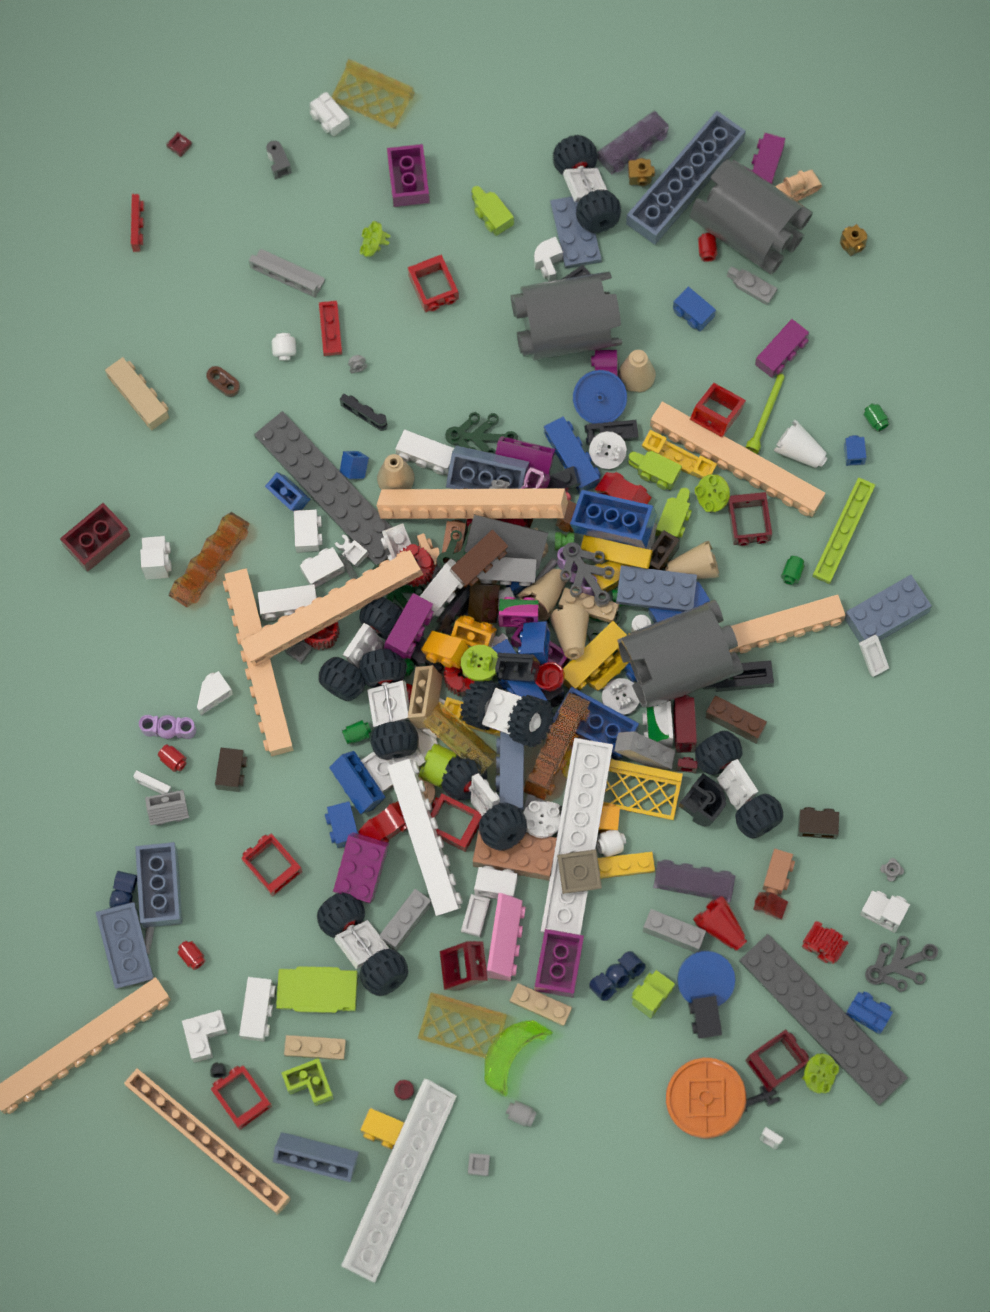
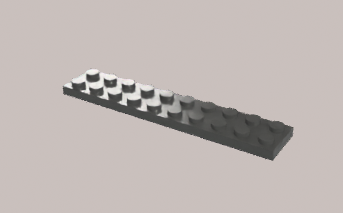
[254,411,392,565]
[739,934,908,1106]

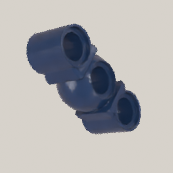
[107,870,137,909]
[589,951,646,1001]

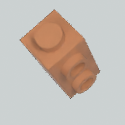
[442,520,466,563]
[762,848,795,896]

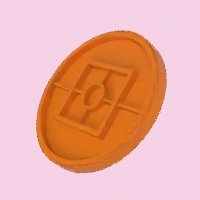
[666,1058,746,1139]

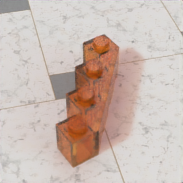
[168,511,250,608]
[523,692,591,800]

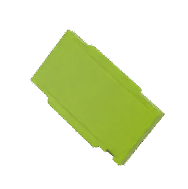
[276,966,358,1013]

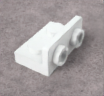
[381,523,411,561]

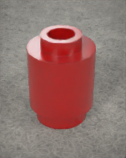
[698,233,717,262]
[158,744,187,772]
[177,940,206,970]

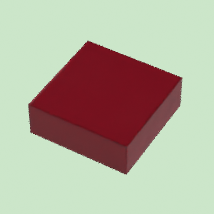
[166,132,192,157]

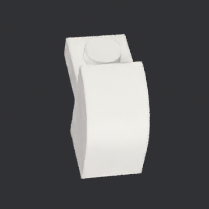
[534,237,563,281]

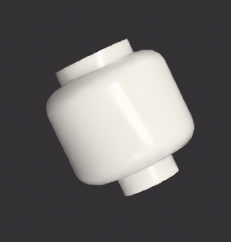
[271,333,296,361]
[596,830,626,857]

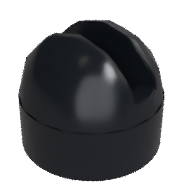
[210,1062,226,1078]

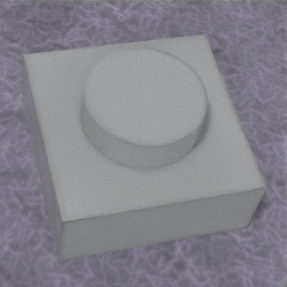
[468,1153,490,1176]

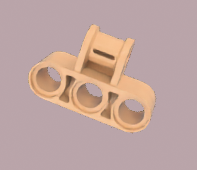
[775,170,822,201]

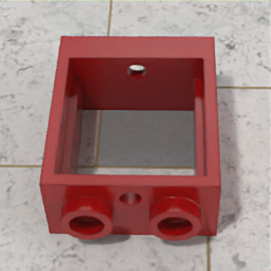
[407,254,459,312]
[690,382,746,437]
[431,793,482,852]
[241,833,303,897]
[211,1065,272,1130]

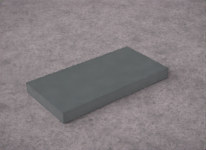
[465,514,548,570]

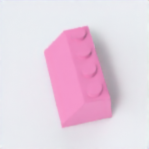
[487,893,526,981]

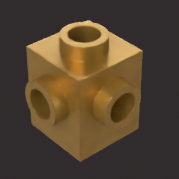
[628,158,655,186]
[840,224,868,257]

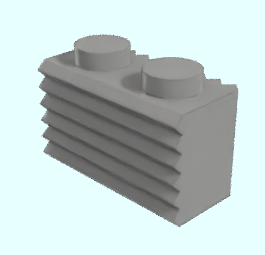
[145,790,189,825]

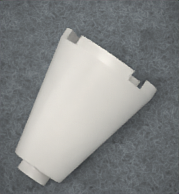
[773,420,827,468]

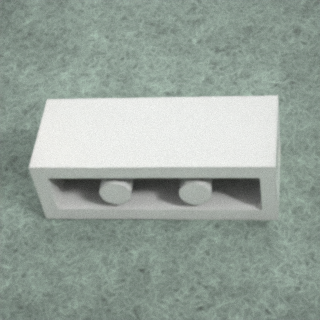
[395,430,454,475]
[420,559,463,617]
[258,584,317,621]
[239,977,276,1042]

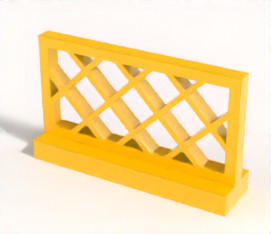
[603,759,683,820]

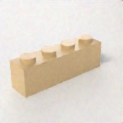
[105,357,169,431]

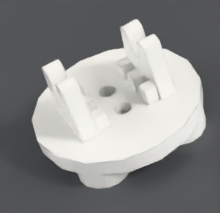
[589,431,627,469]
[602,678,639,716]
[523,801,561,838]

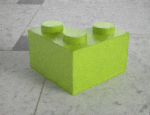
[631,970,675,1019]
[281,1058,334,1106]

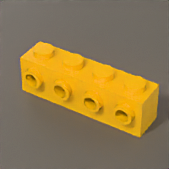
[563,621,627,691]

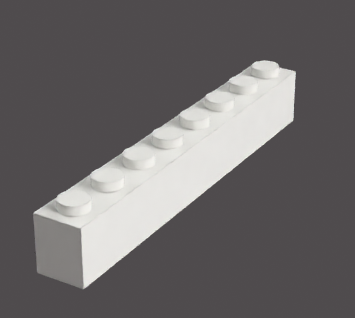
[387,759,463,916]

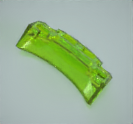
[484,1020,553,1097]

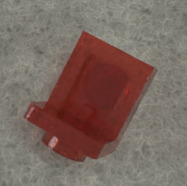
[753,892,788,920]

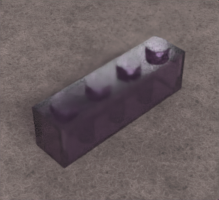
[598,110,669,175]
[653,859,736,902]

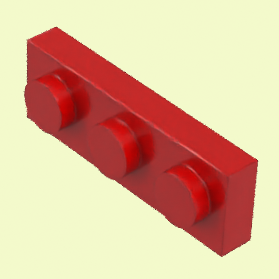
[131,194,144,252]
[319,301,342,356]

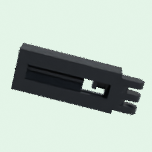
[434,585,470,636]
[703,660,774,692]

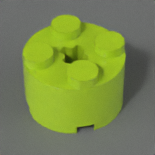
[418,743,459,788]

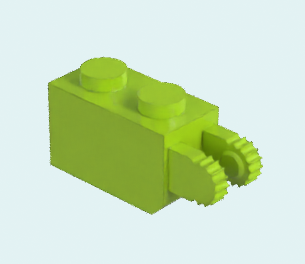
[471,185,514,236]
[628,451,682,491]
[655,487,692,538]

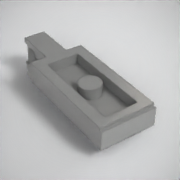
[727,266,777,305]

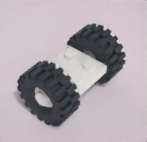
[460,681,553,747]

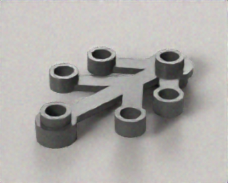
[560,542,614,607]
[865,936,938,992]

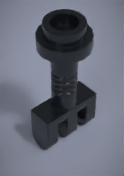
[744,1086,781,1113]

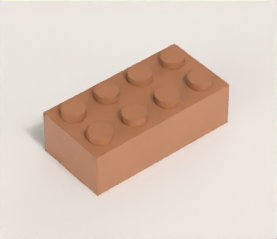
[473,832,557,881]

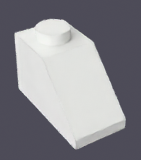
[197,671,233,715]

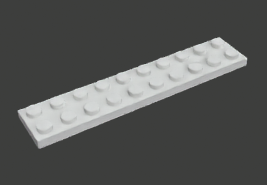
[541,738,613,935]
[341,1079,457,1283]

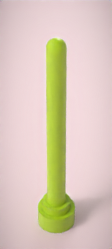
[745,373,785,454]

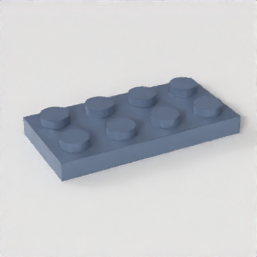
[550,196,601,269]
[616,566,697,612]
[95,902,154,989]

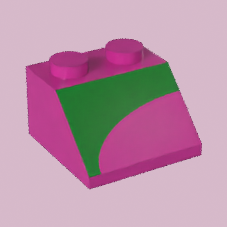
[499,597,539,628]

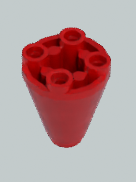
[693,895,747,951]

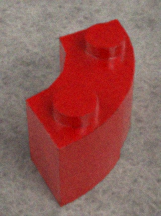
[595,472,652,504]
[358,801,408,843]

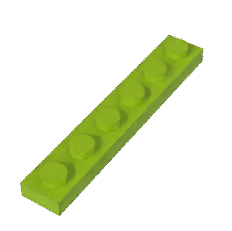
[812,477,875,584]

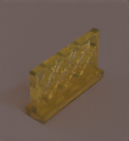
[331,59,415,129]
[423,701,497,774]
[418,992,508,1061]

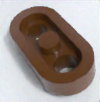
[206,366,240,397]

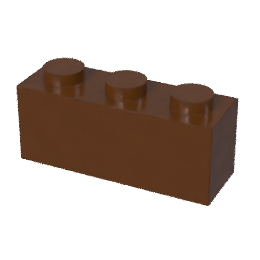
[450,529,508,588]
[705,695,767,744]

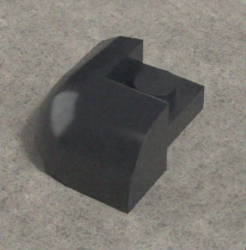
[678,773,726,827]

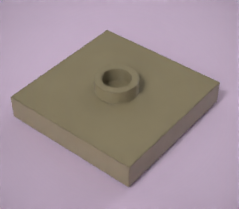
[557,849,602,894]

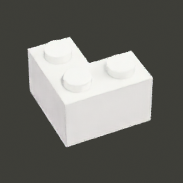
[140,536,172,580]
[860,891,910,933]
[182,1010,228,1063]

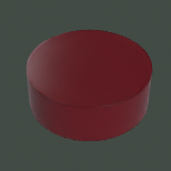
[394,1080,414,1101]

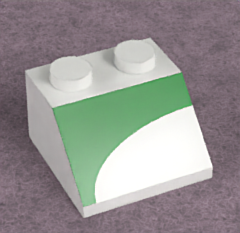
[642,701,673,748]

